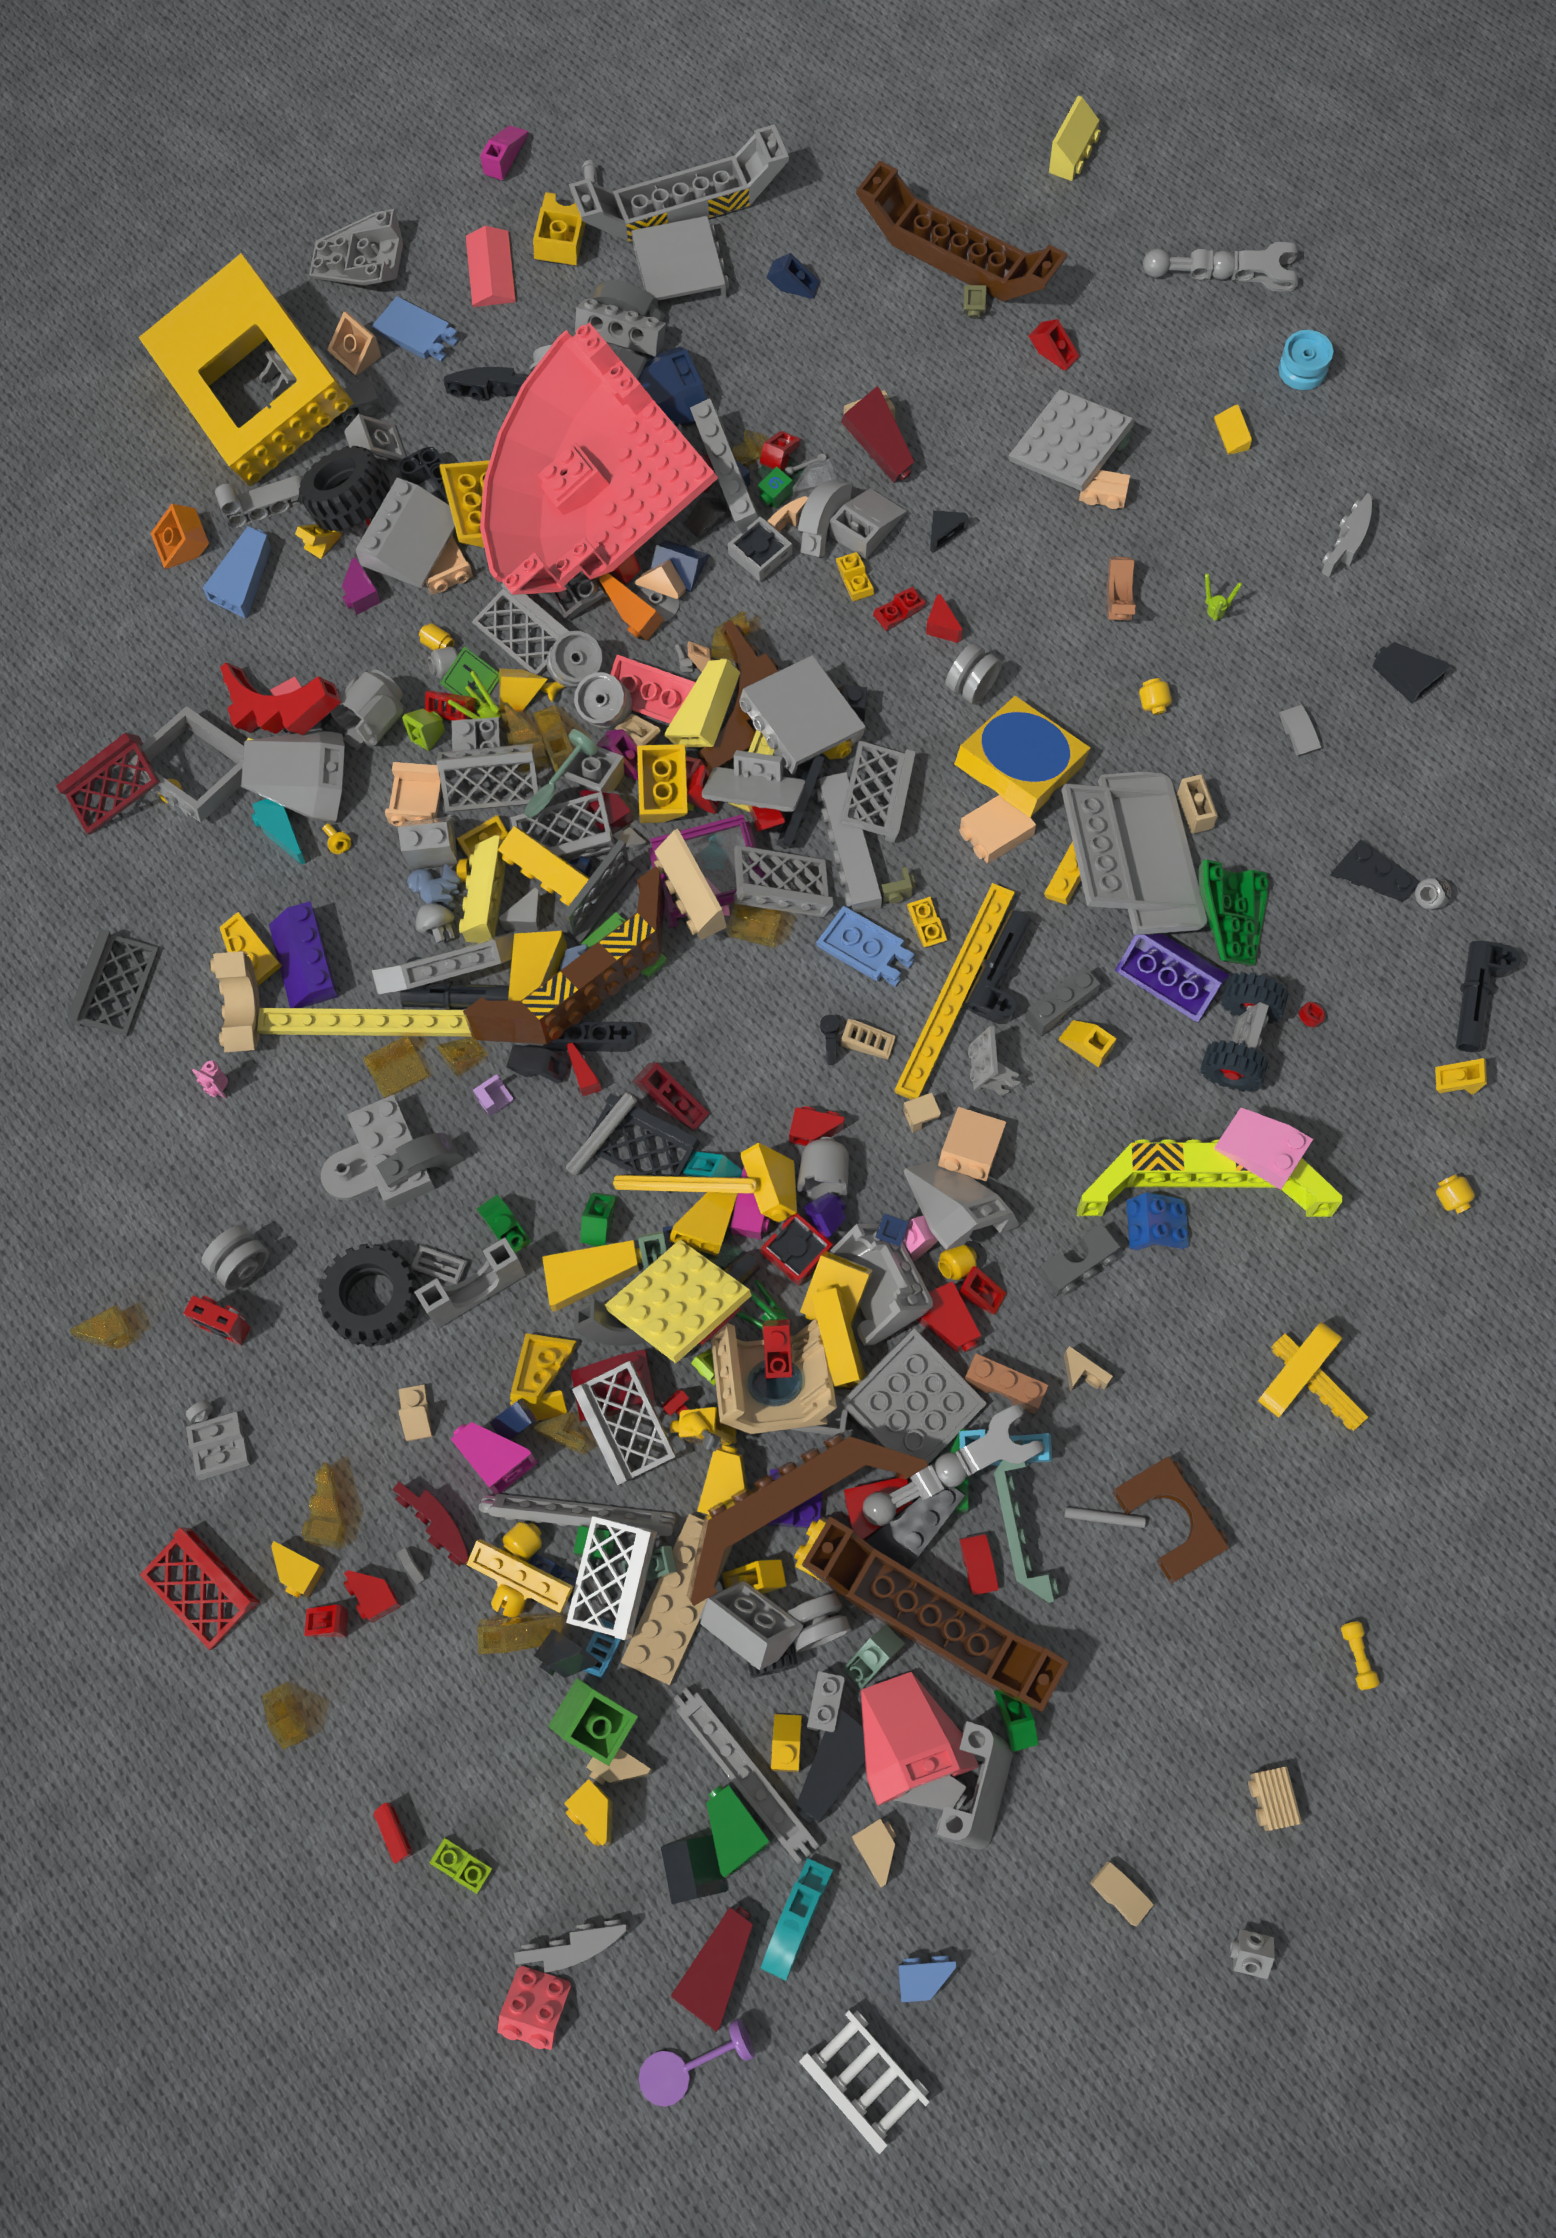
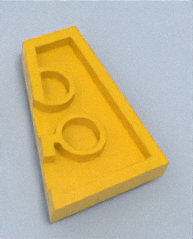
[219,912,282,986]
[510,1333,577,1404]

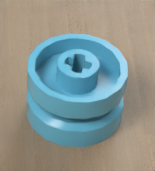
[1278,330,1334,390]

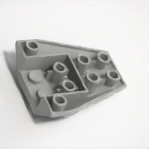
[309,209,403,285]
[241,730,345,823]
[903,1159,1019,1250]

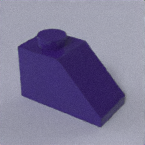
[803,1192,846,1237]

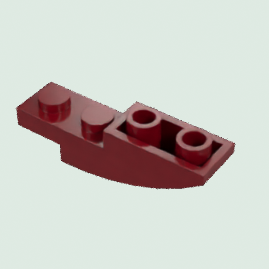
[392,1482,470,1568]

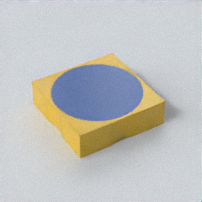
[954,696,1090,818]

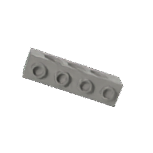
[575,299,666,356]

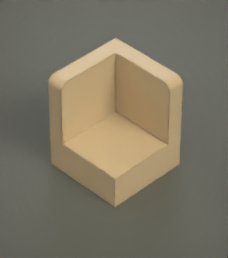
[903,1093,941,1133]

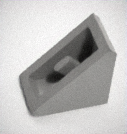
[499,888,541,931]

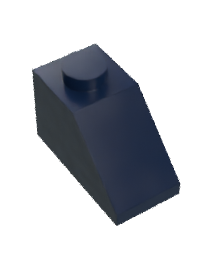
[767,253,820,299]

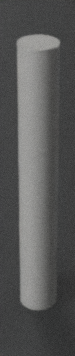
[1064,1507,1145,1528]

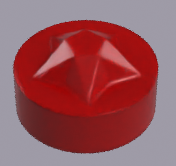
[1299,1002,1325,1028]

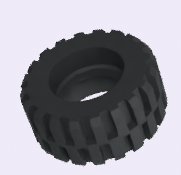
[299,446,390,532]
[318,1244,421,1347]

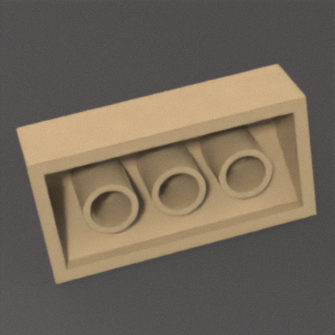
[654,829,727,940]

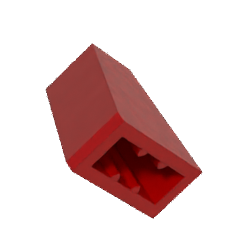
[916,1281,981,1353]
[844,1478,912,1541]

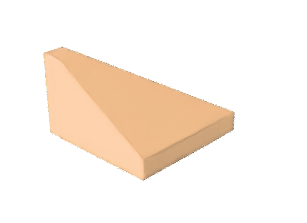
[687,641,711,672]

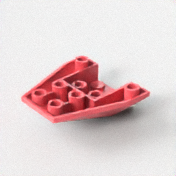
[861,1672,979,1806]

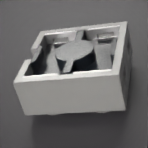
[728,516,792,582]

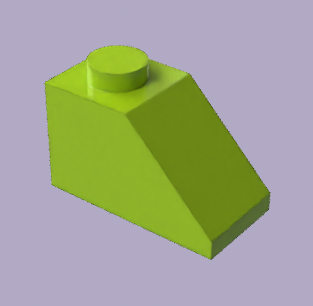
[402,709,445,751]

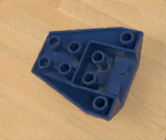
[638,347,707,426]

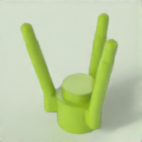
[1205,573,1242,621]
[448,671,501,719]

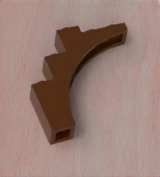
[698,620,779,774]

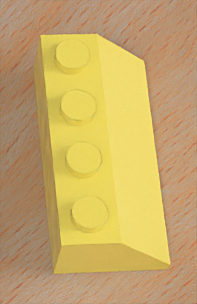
[459,835,507,943]

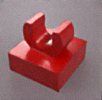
[659,1389,689,1418]

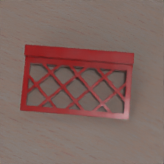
[140,1527,260,1650]

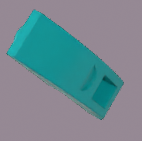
[761,1858,833,1982]

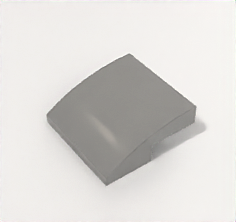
[186,1411,250,1481]

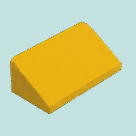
[1214,405,1252,455]
[455,815,509,859]
[510,1390,567,1421]

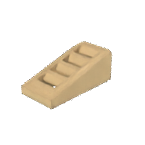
[841,1018,896,1060]

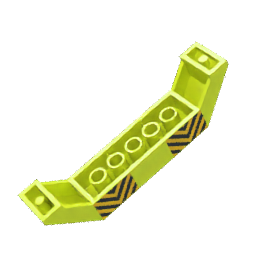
[1077,1139,1342,1217]

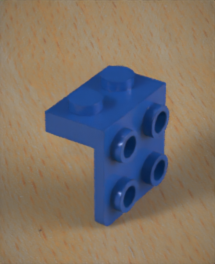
[1127,1192,1189,1250]

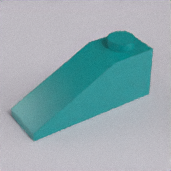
[251,799,306,865]

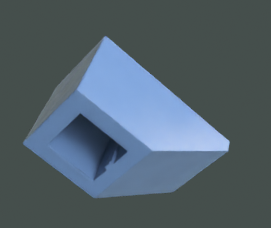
[898,1955,956,2002]

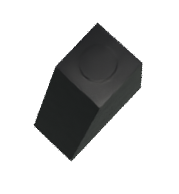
[1372,642,1451,704]

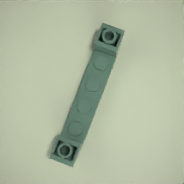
[994,1439,1059,1603]

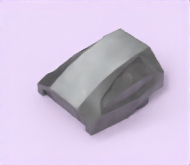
[551,571,608,620]

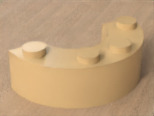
[211,951,260,1052]

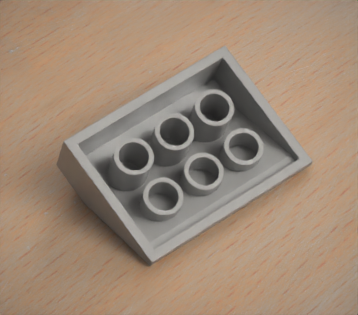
[356,478,455,588]

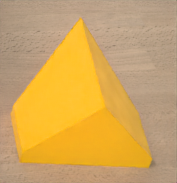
[499,668,548,712]

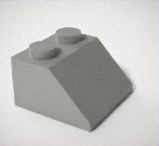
[561,746,624,792]

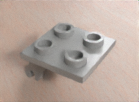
[259,350,297,398]
[968,1026,1020,1096]

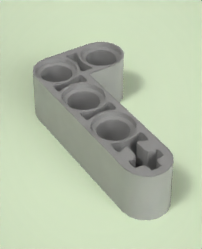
[215,476,304,528]

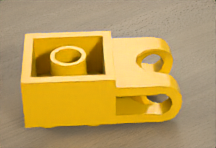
[533,192,586,265]

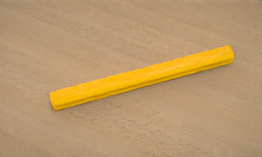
[613,1175,757,1193]

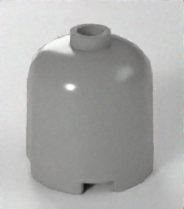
[797,1137,849,1200]

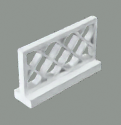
[566,1516,657,1640]

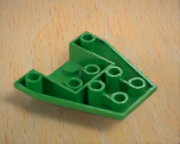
[1199,859,1268,966]

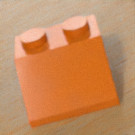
[151,504,209,569]

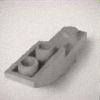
[1322,493,1372,577]
[514,1919,629,1973]

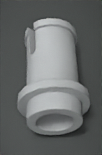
[581,160,598,185]

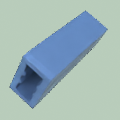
[203,526,272,619]

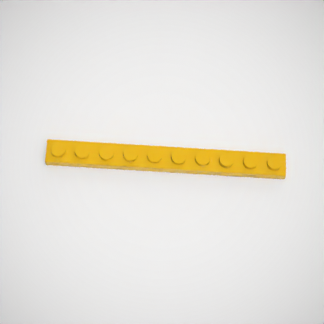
[895,883,1015,1100]

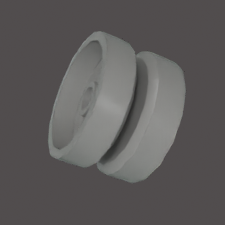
[546,631,602,688]
[945,643,1002,705]
[574,672,633,730]
[201,1225,269,1290]
[786,1593,852,1652]

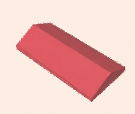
[466,226,516,307]
[610,655,696,724]

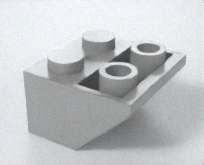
[452,717,500,776]

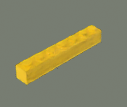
[1271,1333,1368,1431]

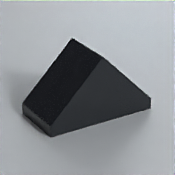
[930,510,968,553]

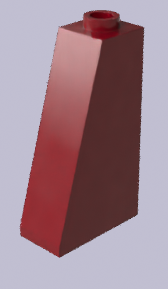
[841,386,914,483]
[670,1906,754,2032]

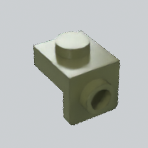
[963,285,986,318]
[881,867,915,904]

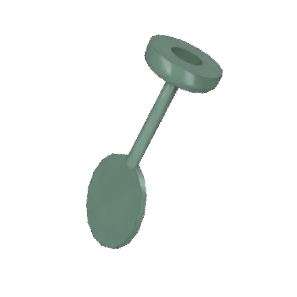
[524,729,599,818]

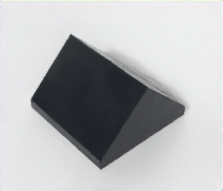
[661,1835,727,1904]

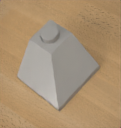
[344,414,406,461]

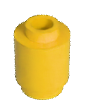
[419,623,455,650]

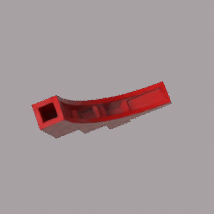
[220,662,342,736]

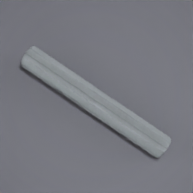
[566,1092,637,1175]

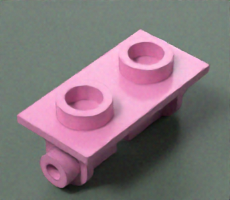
[192,1061,228,1098]

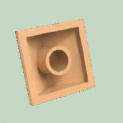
[327,311,381,375]

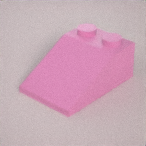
[1214,1107,1313,1190]

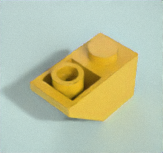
[1058,1020,1117,1068]

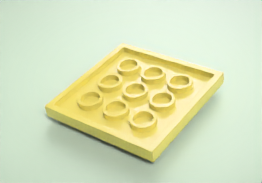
[605,1240,751,1363]

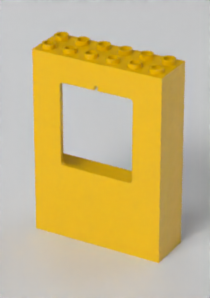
[139,253,354,486]

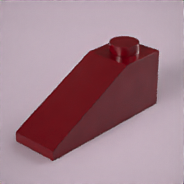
[632,1062,709,1131]

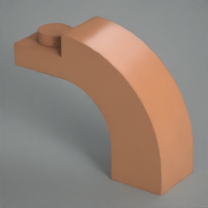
[1107,556,1136,620]

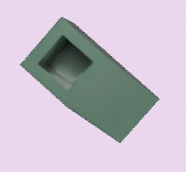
[842,1625,905,1689]

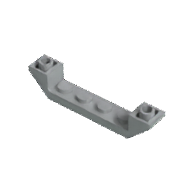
[371,932,514,994]

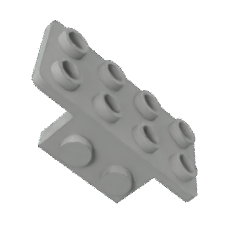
[702,750,805,812]

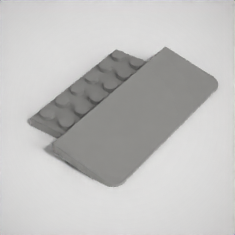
[1062,772,1207,935]

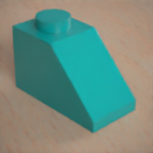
[682,1151,743,1178]

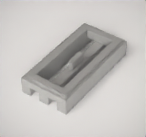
[411,1245,468,1285]

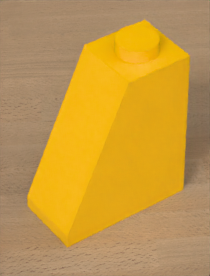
[741,1143,797,1223]
[669,1192,737,1256]
[697,1444,748,1515]

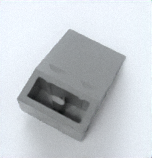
[830,488,907,559]

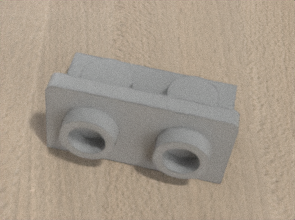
[807,1671,844,1732]

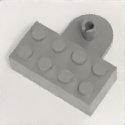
[321,1094,435,1210]

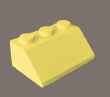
[1049,95,1101,181]

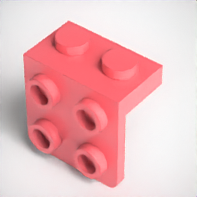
[497,1966,571,2050]

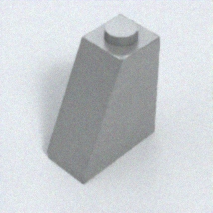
[892,1775,967,1811]

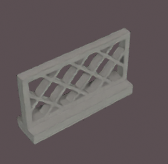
[472,583,569,676]
[841,741,915,843]
[436,744,539,811]
[510,792,615,869]
[734,845,833,917]
[572,1361,677,1485]

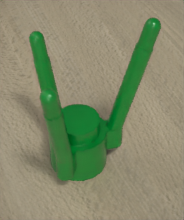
[736,1280,788,1330]

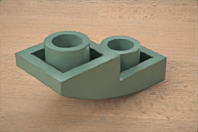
[622,1546,677,1583]

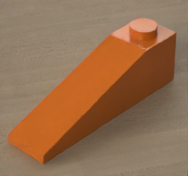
[598,573,664,641]

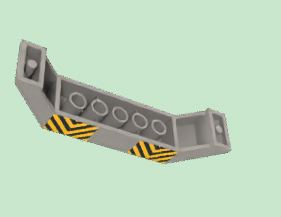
[569,124,789,242]

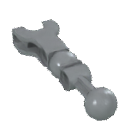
[1143,242,1298,291]
[862,1404,1045,1526]

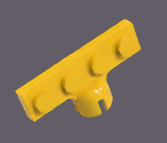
[1044,841,1081,905]
[467,1539,574,1618]

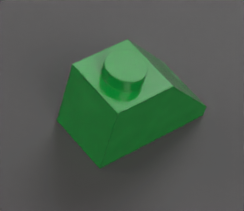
[580,1193,617,1247]
[994,1690,1038,1752]

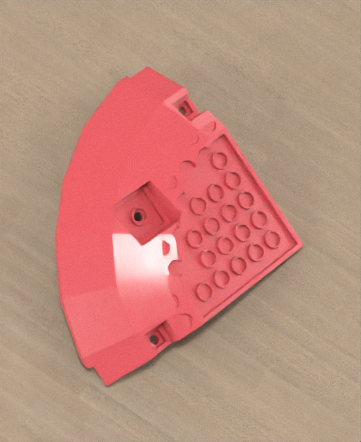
[480,322,718,595]

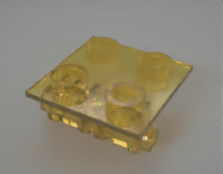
[362,1035,428,1098]

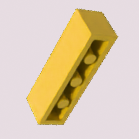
[498,826,590,906]

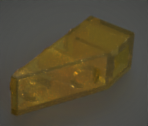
[501,702,549,774]
[534,705,573,772]
[302,1462,346,1550]
[477,1615,562,1654]

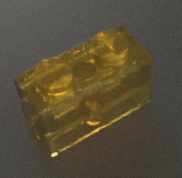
[727,904,782,948]

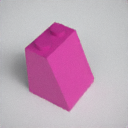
[451,1422,538,1496]

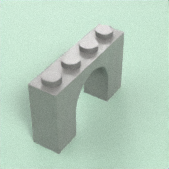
[415,1238,526,1329]

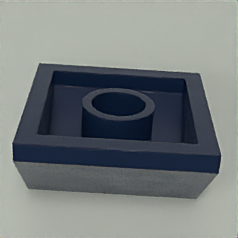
[651,540,709,592]

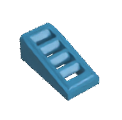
[583,1618,622,1680]

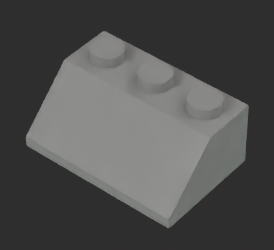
[700,1581,803,1670]

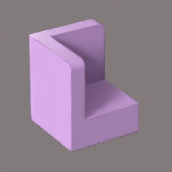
[473,1074,514,1116]

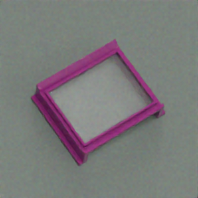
[648,814,767,928]

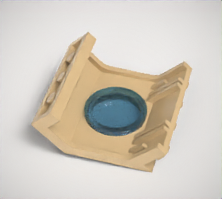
[711,1319,837,1434]

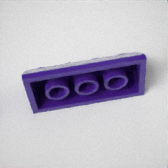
[269,901,338,1008]
[1115,933,1229,1023]

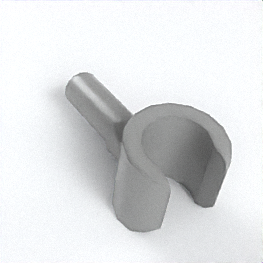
[675,644,693,672]

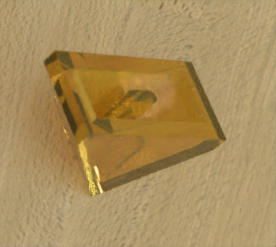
[437,1037,487,1077]

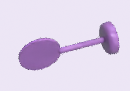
[639,2019,755,2107]

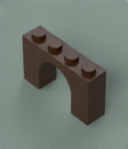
[1112,1456,1229,1585]

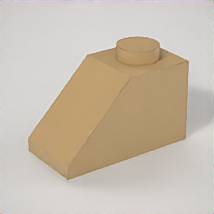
[586,1748,652,1785]
[851,1819,896,1888]

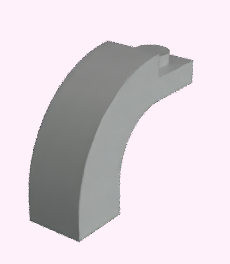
[798,480,852,557]

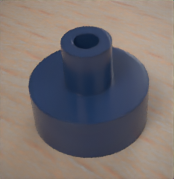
[569,856,592,877]

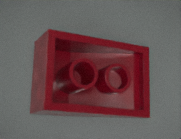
[571,1349,657,1422]

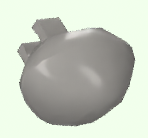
[415,903,455,943]

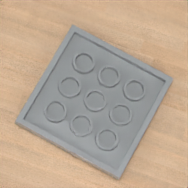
[1008,389,1134,492]
[839,1328,987,1464]

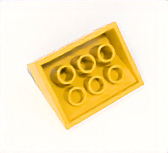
[440,460,490,548]

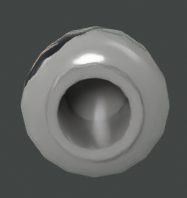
[1415,877,1451,909]

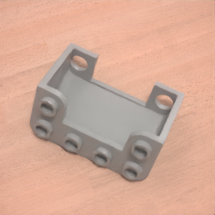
[934,1721,1013,1850]

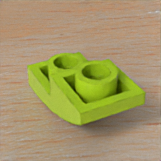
[429,1837,492,1894]

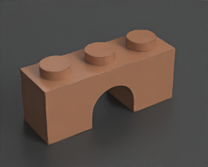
[965,1354,1048,1415]

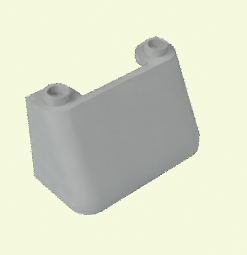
[829,1224,933,1346]

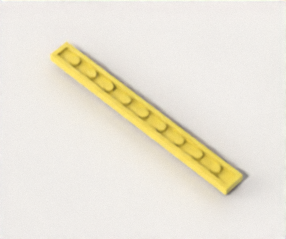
[257,1008,472,1037]

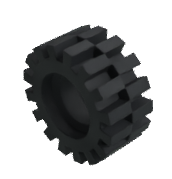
[747,1643,798,1678]

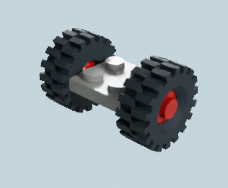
[1200,972,1289,1092]

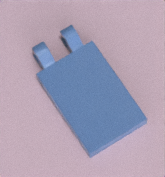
[371,296,459,362]
[816,906,915,987]

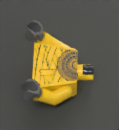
[670,1407,748,1461]

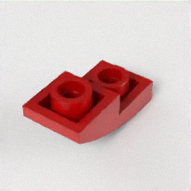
[873,587,926,631]
[959,1533,999,1595]

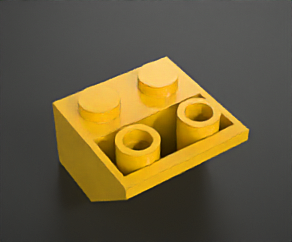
[564,1779,613,1847]

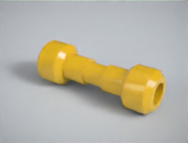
[1341,1621,1380,1690]

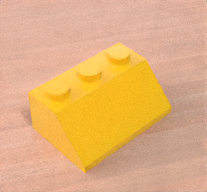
[637,744,688,823]

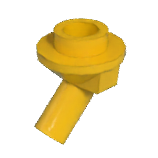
[322,823,351,854]

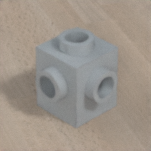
[1229,1929,1275,1979]

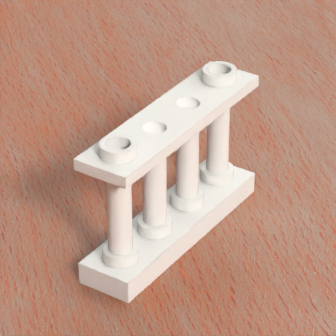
[799,2010,929,2154]

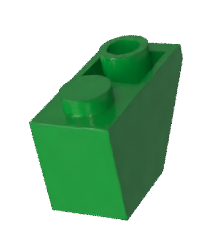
[476,1195,531,1253]

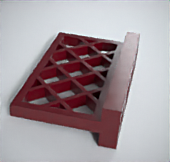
[56,732,160,835]

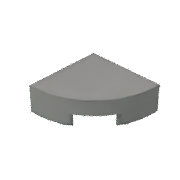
[613,827,646,850]
[397,1548,424,1585]

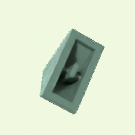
[638,1231,667,1270]

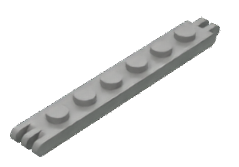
[479,1494,676,1536]
[674,1687,819,1865]

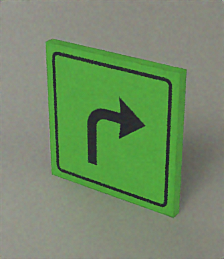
[440,646,499,711]

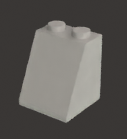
[398,816,458,869]

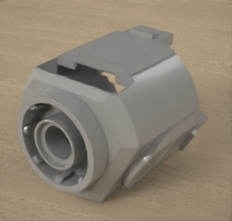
[328,670,404,751]

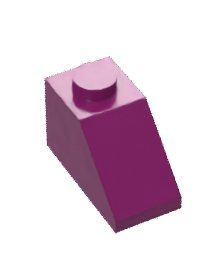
[342,557,381,615]
[596,729,638,780]

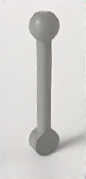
[785,454,826,476]

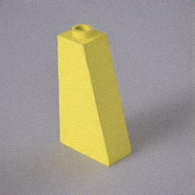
[664,659,740,747]

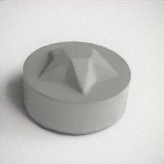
[186,1400,213,1424]

